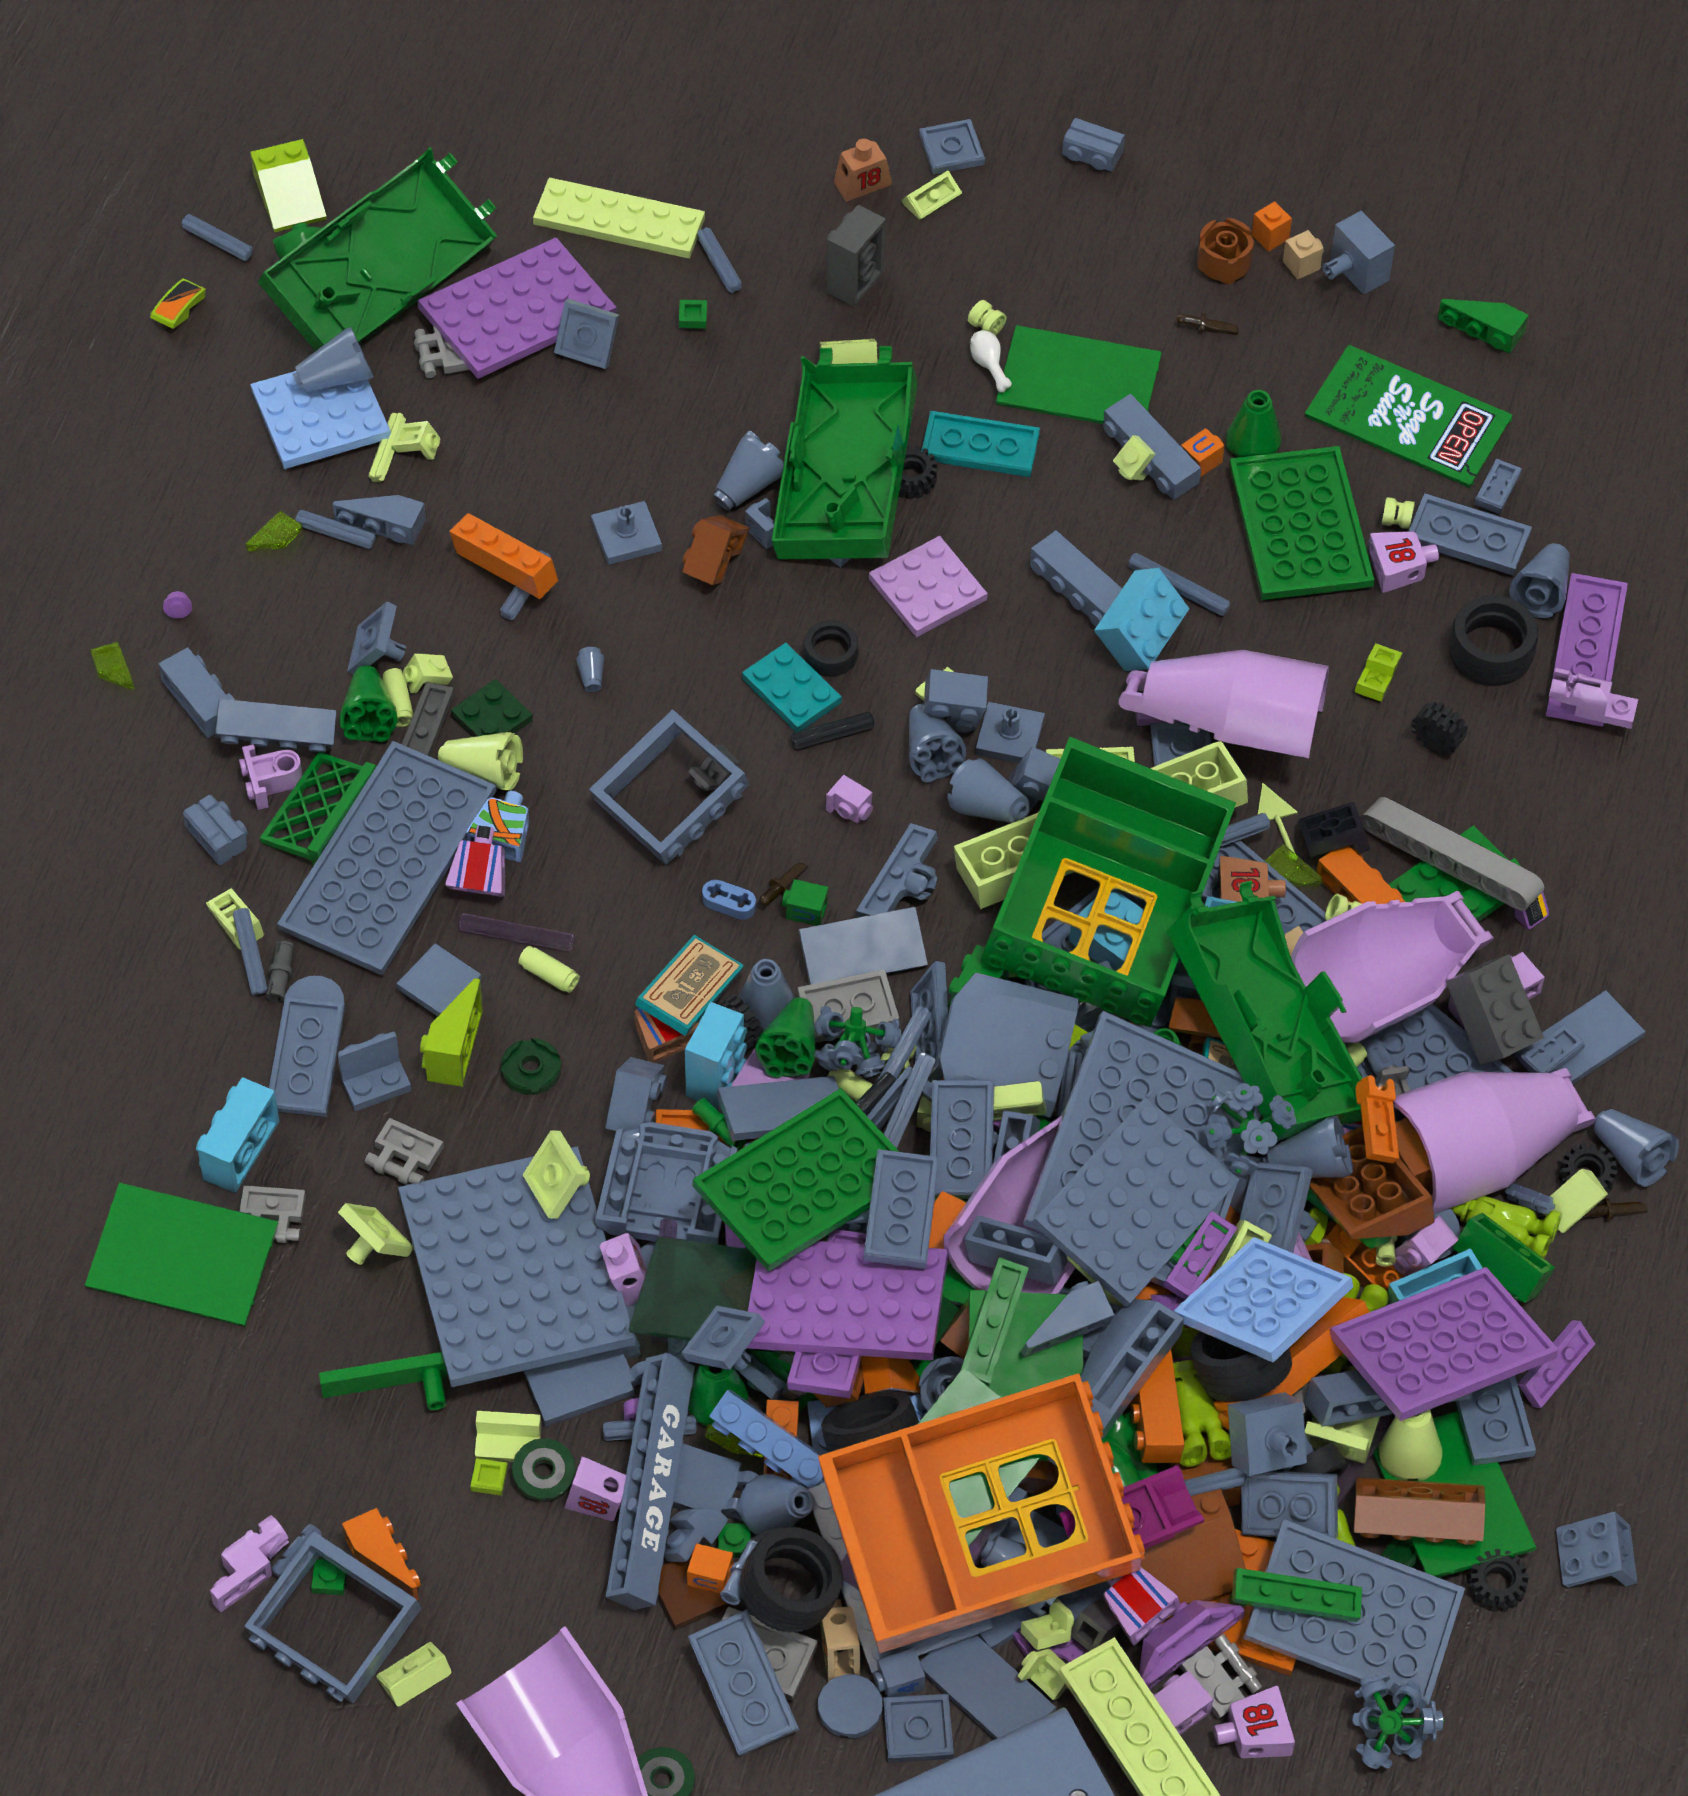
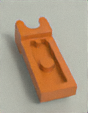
[1355,1075,1399,1163]

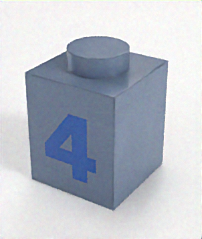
[873,1648,925,1697]

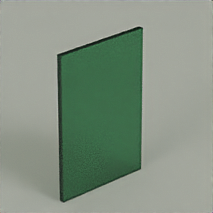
[629,1237,795,1356]

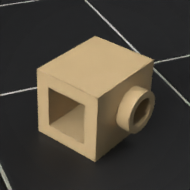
[1283,230,1324,280]

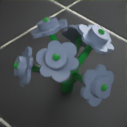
[1205,1083,1296,1175]

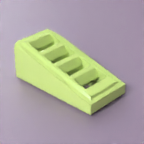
[206,888,264,949]

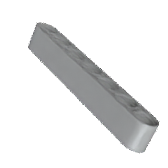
[1360,797,1544,911]

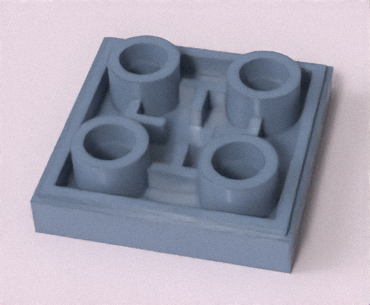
[397,943,482,1016]

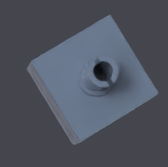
[1322,210,1395,295]
[1228,1392,1307,1476]

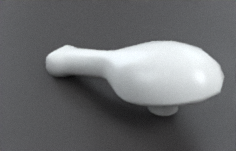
[970,330,1012,393]

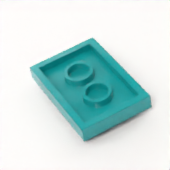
[742,643,842,732]

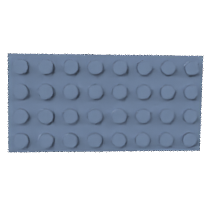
[277,741,496,976]

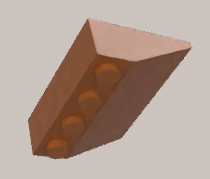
[1309,1125,1435,1239]
[1141,1489,1246,1605]

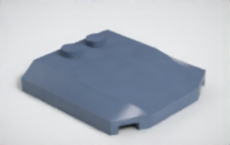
[938,973,1078,1118]
[595,1122,737,1249]

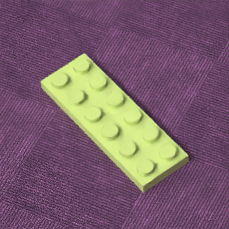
[533,177,705,259]
[1059,1637,1221,1796]

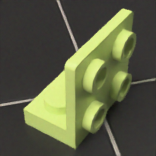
[1305,1415,1380,1464]

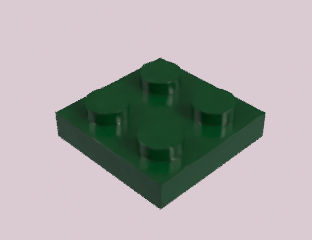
[451,679,533,737]

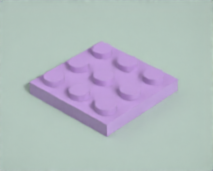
[869,536,988,638]

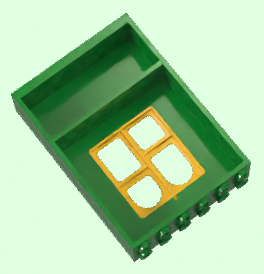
[980,736,1236,1028]

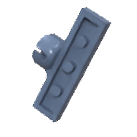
[856,823,938,918]

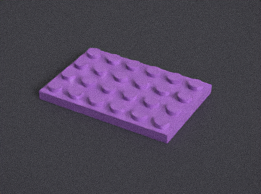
[418,238,617,379]
[747,1241,948,1360]
[1330,1267,1559,1421]

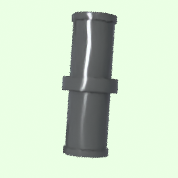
[266,941,295,1003]

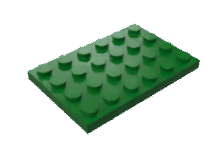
[1229,446,1374,600]
[692,1088,900,1272]

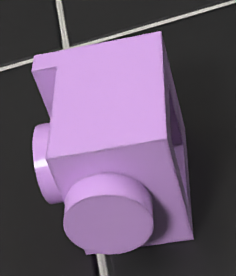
[826,775,873,824]

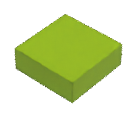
[470,1458,508,1496]

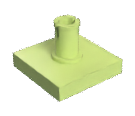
[523,1130,590,1219]
[338,1203,414,1265]

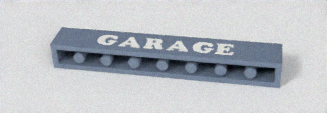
[606,1353,695,1610]

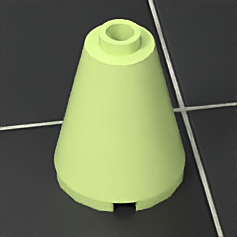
[438,732,523,790]
[1379,1409,1442,1481]

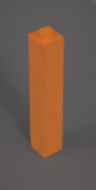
[1214,1297,1369,1430]

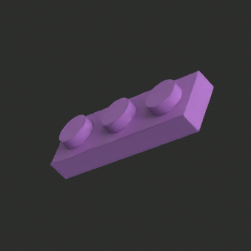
[1162,1211,1237,1300]
[1518,1320,1595,1408]

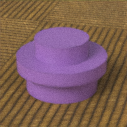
[163,591,192,618]

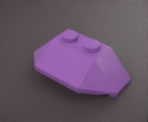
[1139,1600,1245,1690]

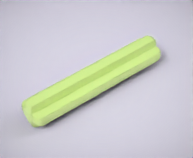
[368,413,406,483]

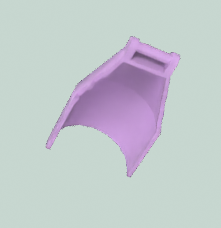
[1119,650,1329,758]
[1291,891,1494,1043]
[1393,1068,1596,1214]
[944,1116,1076,1294]
[456,1626,648,1796]

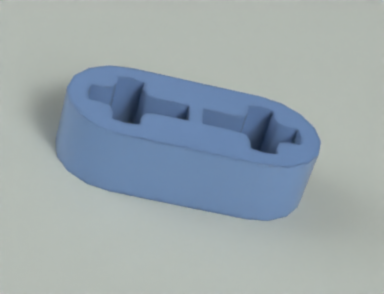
[702,880,756,920]

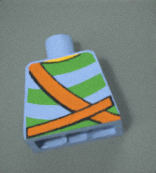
[466,791,529,863]

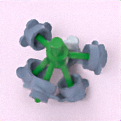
[814,1006,901,1077]
[1352,1674,1444,1769]

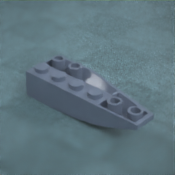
[1048,1299,1184,1466]

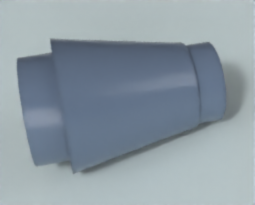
[576,647,604,692]

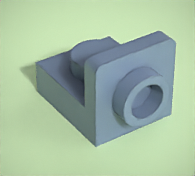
[745,498,774,549]

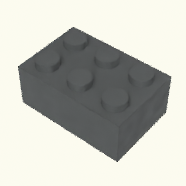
[825,204,886,307]
[1446,954,1544,1065]

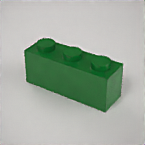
[1452,1213,1556,1303]

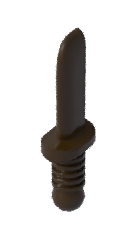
[1176,313,1239,335]
[759,863,808,906]
[1583,1198,1648,1221]

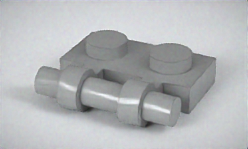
[414,325,470,378]
[365,1118,444,1185]
[240,1186,306,1243]
[1179,1634,1263,1720]

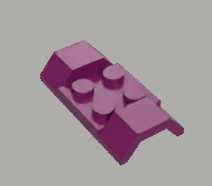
[1059,1465,1204,1549]

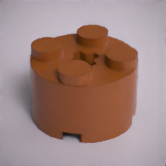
[1197,218,1254,284]

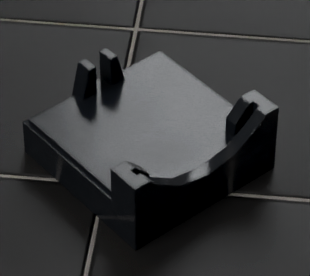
[1298,802,1370,857]

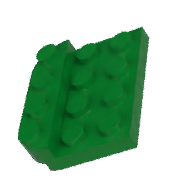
[1388,825,1520,922]

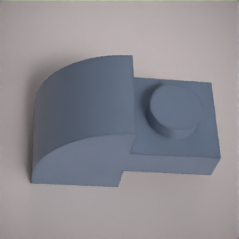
[664,1508,729,1562]

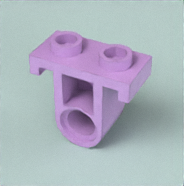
[239,744,302,810]
[1393,1215,1459,1277]

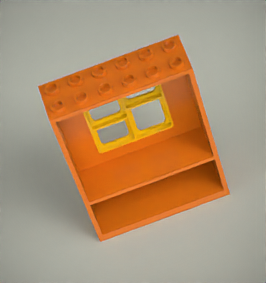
[818,1373,1145,1654]

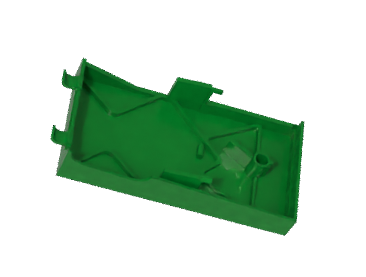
[258,147,497,351]
[772,346,918,559]
[1166,880,1363,1141]

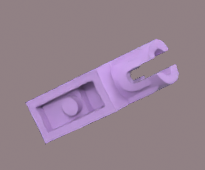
[1549,668,1638,729]
[210,1515,289,1613]

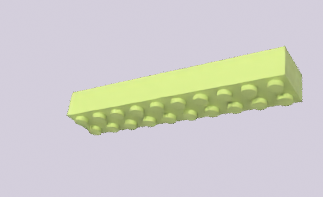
[954,741,1248,909]

